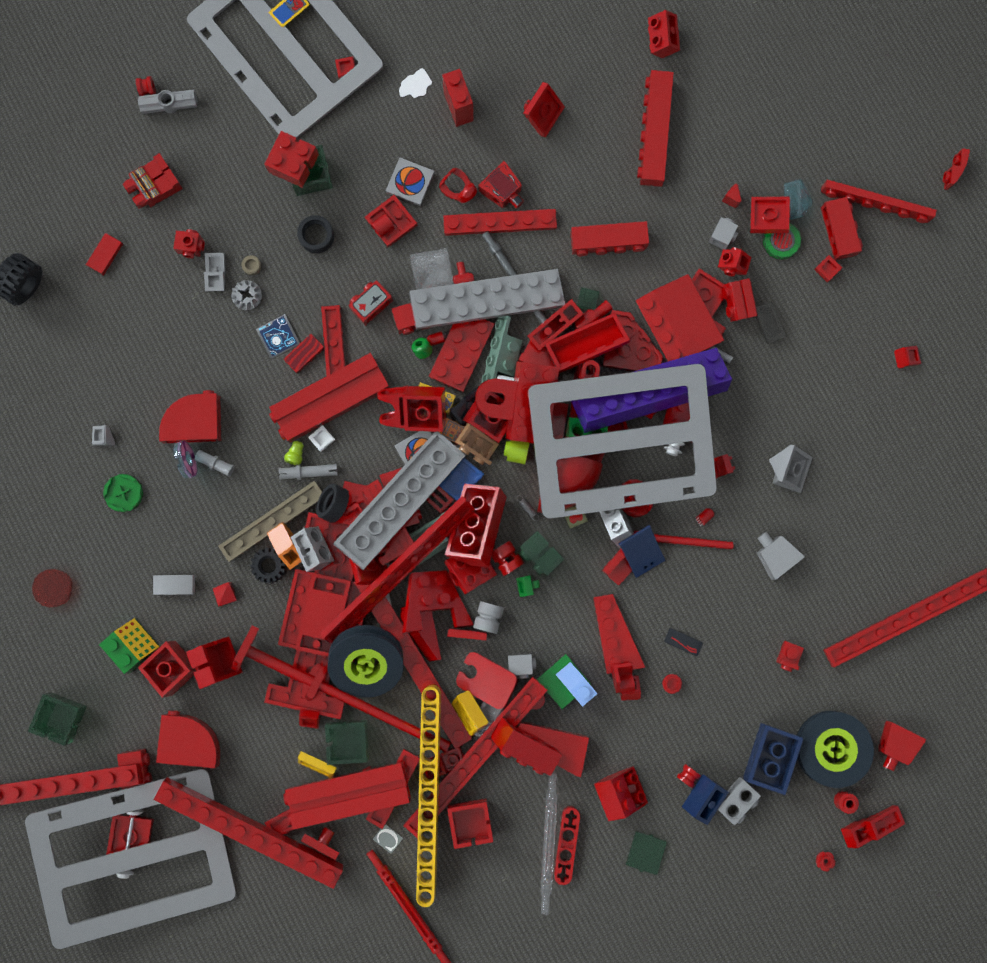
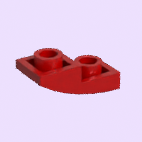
[943,148,970,190]
[425,747,463,779]

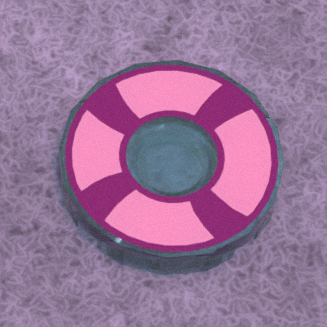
[173,440,198,479]

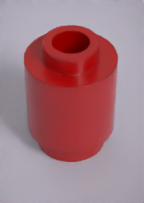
[834,791,859,814]

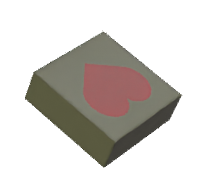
[564,506,588,529]

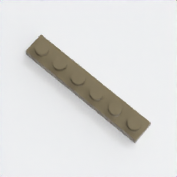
[218,481,322,562]

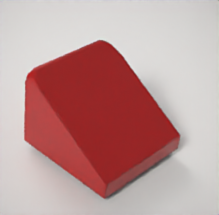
[894,346,921,368]
[620,676,641,701]

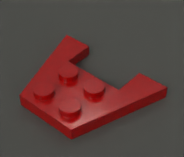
[402,570,474,634]

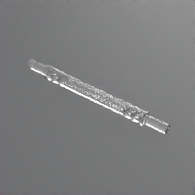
[540,773,558,915]

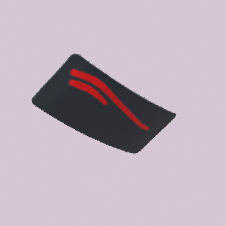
[664,628,703,656]

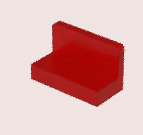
[601,549,632,585]

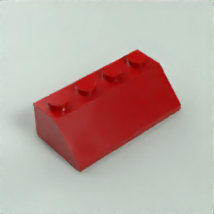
[445,484,507,568]

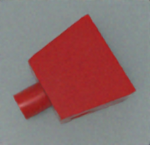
[878,721,926,772]

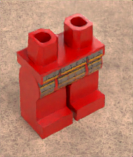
[122,153,183,209]

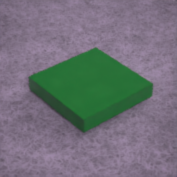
[537,654,591,709]

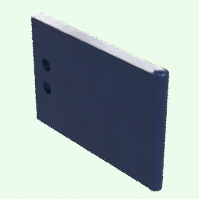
[618,525,665,578]

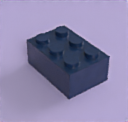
[743,723,803,795]

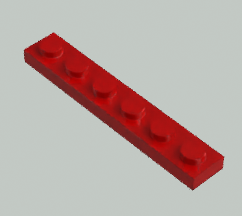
[820,180,937,223]
[443,209,557,236]

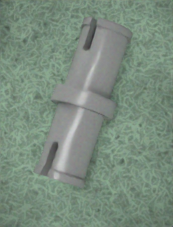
[194,450,235,477]

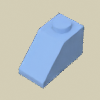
[556,662,597,707]

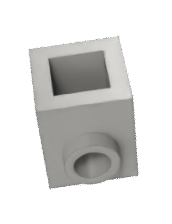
[708,217,738,249]
[508,654,536,679]

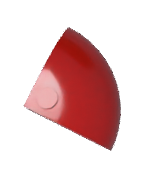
[537,456,603,513]

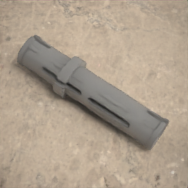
[279,463,338,480]

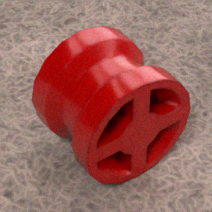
[136,76,156,96]
[676,764,701,789]

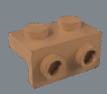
[455,423,499,465]

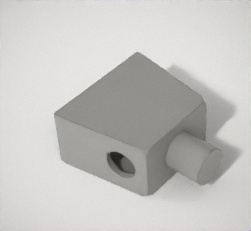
[757,532,804,580]

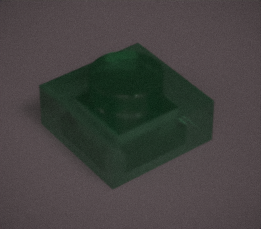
[577,287,599,310]

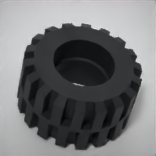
[0,253,43,306]

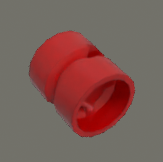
[491,541,524,576]

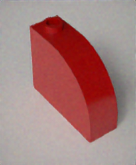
[159,390,221,444]
[156,710,220,768]

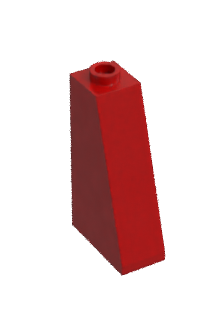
[515,721,589,777]

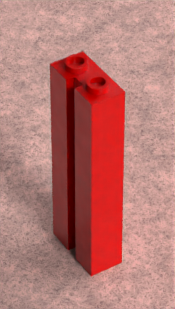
[269,353,390,443]
[283,761,412,830]

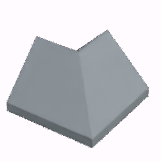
[769,445,813,493]

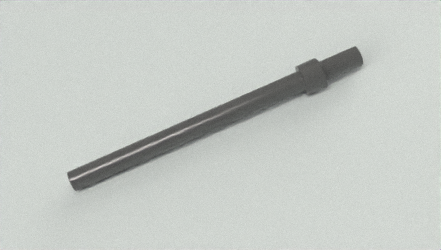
[482,231,547,324]

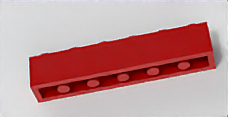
[637,70,674,187]

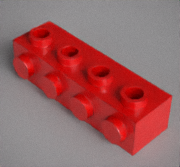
[570,221,649,257]

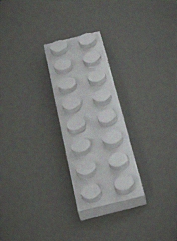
[409,269,565,330]
[333,432,466,570]

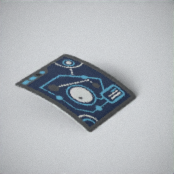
[256,314,300,358]

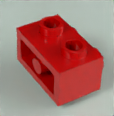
[648,10,680,58]

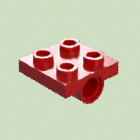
[365,195,418,248]
[444,558,497,595]

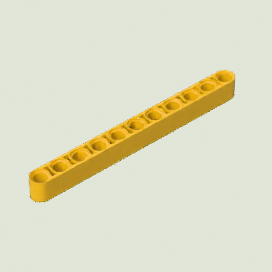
[416,685,441,907]

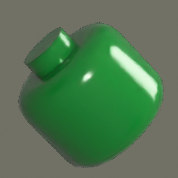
[411,338,433,359]

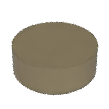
[242,255,262,276]

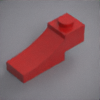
[841,805,905,848]

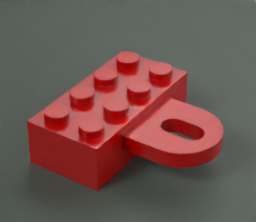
[475,361,560,443]

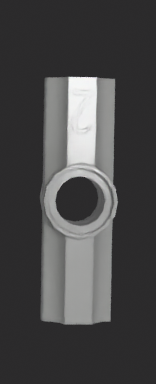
[138,89,198,114]

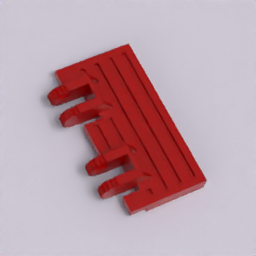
[342,479,414,566]

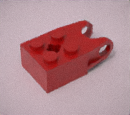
[377,386,446,432]

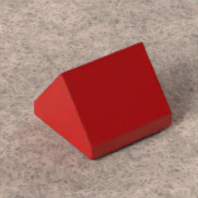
[722,184,741,208]

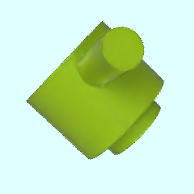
[504,440,529,465]

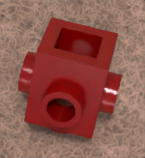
[173,229,205,258]
[718,248,752,277]

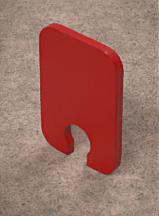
[456,652,517,709]

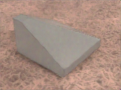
[92,425,115,446]

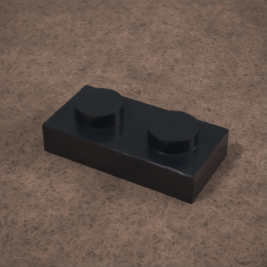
[449,386,479,425]

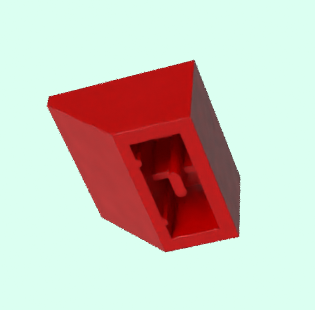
[594,766,648,821]

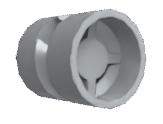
[473,601,504,634]

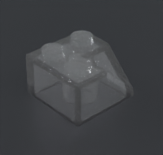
[410,248,454,290]

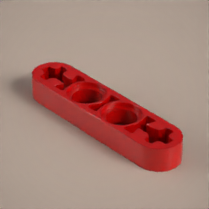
[554,806,580,885]

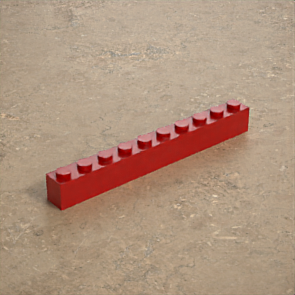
[153,777,343,889]

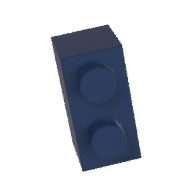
[682,774,729,825]

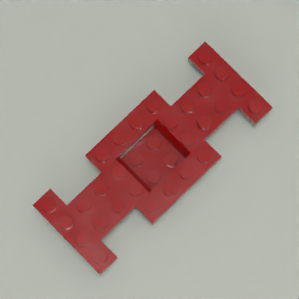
[264,512,364,719]

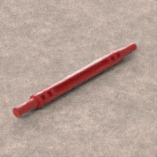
[367,849,451,963]

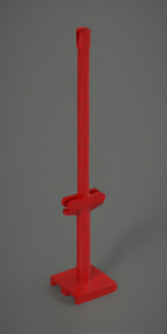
[231,625,451,752]

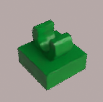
[516,576,540,597]

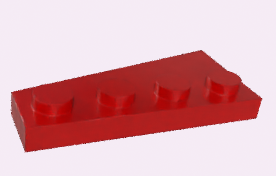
[593,594,645,674]

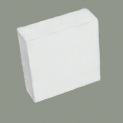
[308,425,335,452]

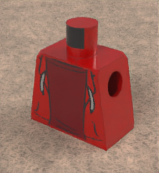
[478,161,524,209]

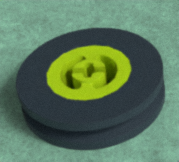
[328,625,403,698]
[797,711,874,788]

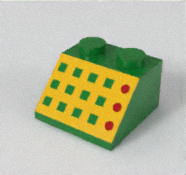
[99,618,160,674]

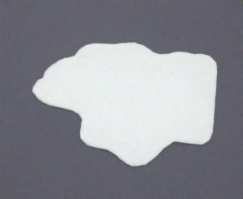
[399,68,432,98]

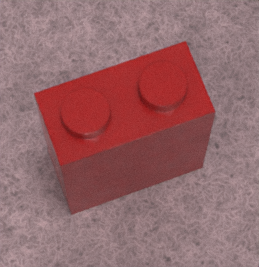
[442,69,474,127]

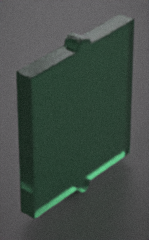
[626,831,667,875]

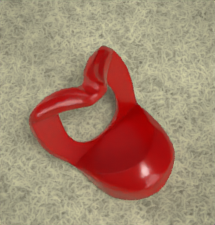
[439,168,477,203]

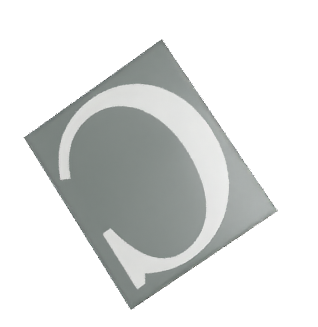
[373,824,403,854]

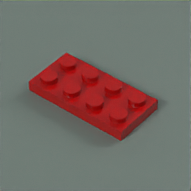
[429,319,495,393]

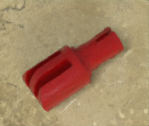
[575,300,613,330]

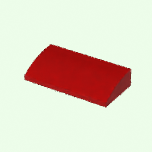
[545,313,630,373]

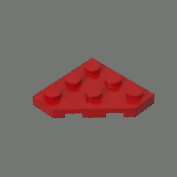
[603,310,662,371]

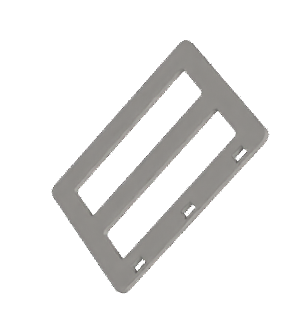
[187,0,383,139]
[528,364,716,518]
[25,769,236,949]

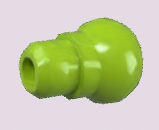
[284,441,304,465]

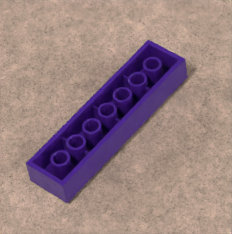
[571,348,732,433]

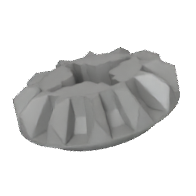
[231,280,262,310]

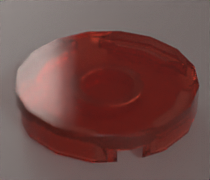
[32,569,73,607]

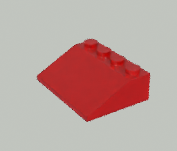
[635,274,724,361]

